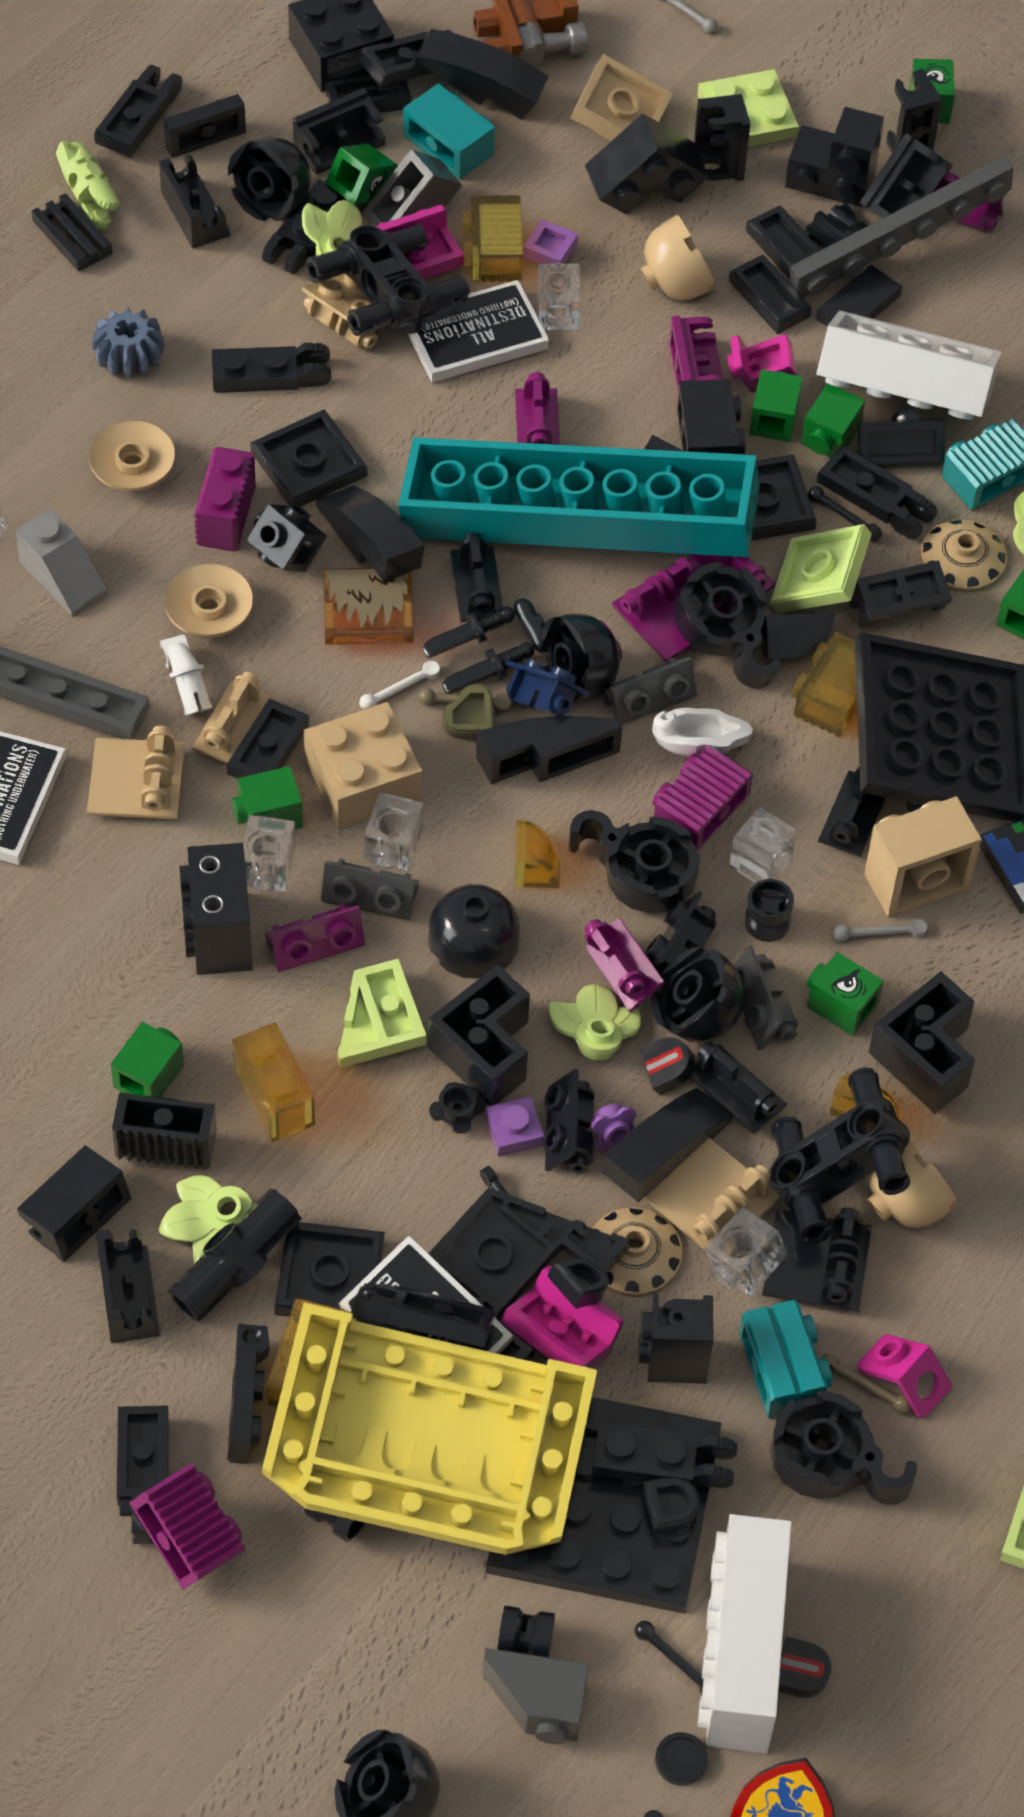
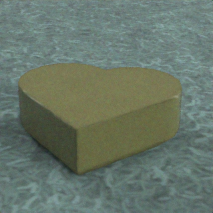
[442,684,494,738]

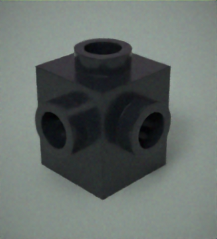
[247,503,327,572]

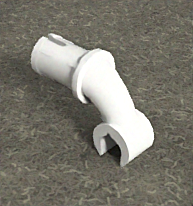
[160,634,213,716]

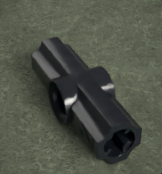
[167,1189,302,1322]

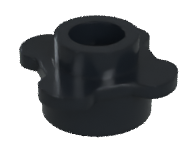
[429,1082,486,1134]

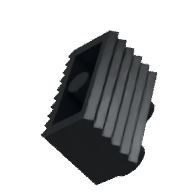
[112,1092,217,1171]

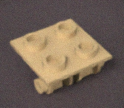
[301,274,378,349]
[87,725,185,819]
[645,1138,781,1260]

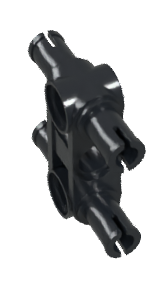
[306,224,470,336]
[770,1067,910,1244]

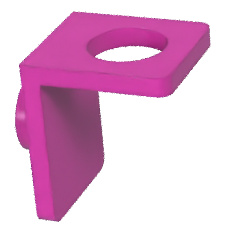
[856,1334,952,1418]

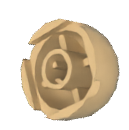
[641,215,717,300]
[866,1140,958,1228]

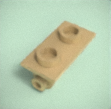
[192,672,272,763]

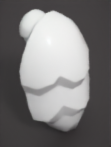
[652,707,753,757]

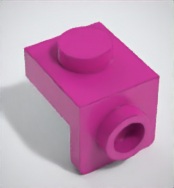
[727,334,797,392]

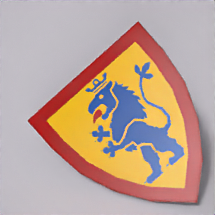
[730,1758,835,1817]

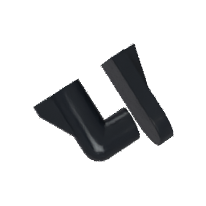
[805,203,867,249]

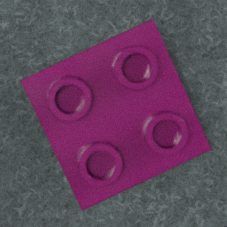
[611,557,728,662]

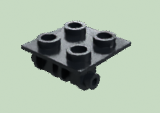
[762,1207,872,1313]

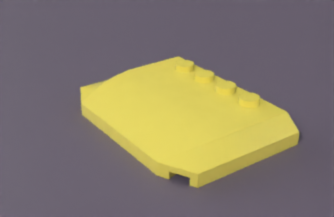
[262,1303,597,1555]

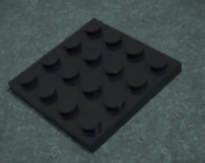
[855,632,1024,822]
[486,1397,722,1614]

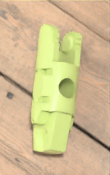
[56,141,120,231]

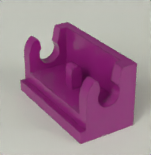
[669,315,724,389]

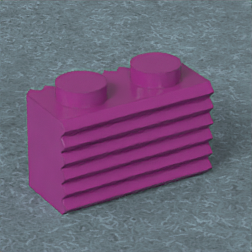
[194,447,256,552]
[652,745,753,851]
[129,1463,245,1590]

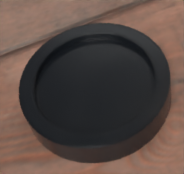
[655,1732,708,1786]

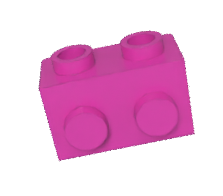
[375,205,464,279]
[501,1266,624,1368]

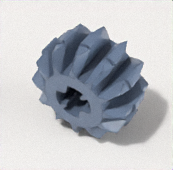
[92,306,164,379]

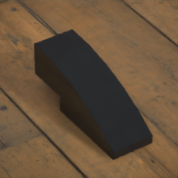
[414,29,549,120]
[316,485,425,582]
[476,716,622,784]
[603,1088,733,1203]

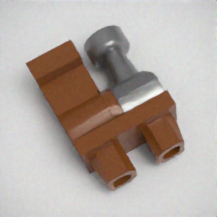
[473,0,588,68]

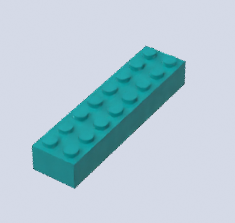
[398,437,760,557]

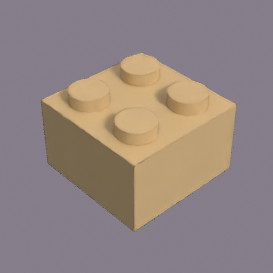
[304,702,423,830]
[864,796,982,917]

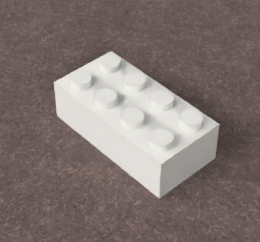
[816,310,1002,420]
[697,1514,791,1754]

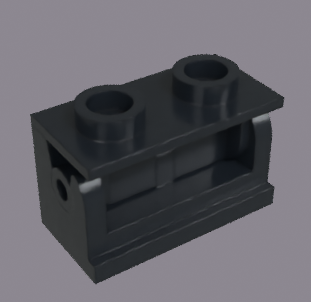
[677,379,746,455]
[638,1293,714,1384]

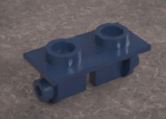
[505,659,590,716]

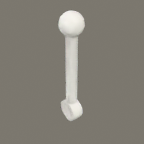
[359,661,440,710]

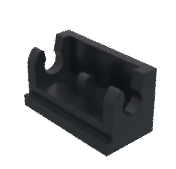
[886,68,942,153]
[293,88,386,175]
[694,94,751,181]
[860,133,953,218]
[159,155,230,249]
[849,560,952,628]
[17,1145,132,1262]
[96,1229,160,1343]

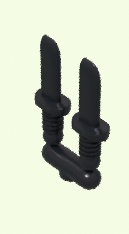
[423,598,547,694]

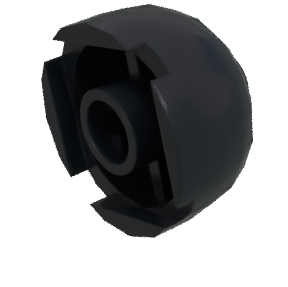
[228,136,311,221]
[539,614,622,703]
[428,884,520,978]
[651,947,746,1042]
[335,1730,440,1817]

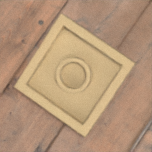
[570,54,673,141]

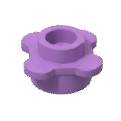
[591,1104,636,1152]

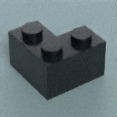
[785,107,884,207]
[585,113,709,214]
[428,964,530,1106]
[868,971,975,1114]

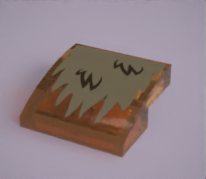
[324,568,414,645]

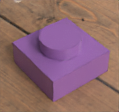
[523,219,578,272]
[485,1096,544,1156]

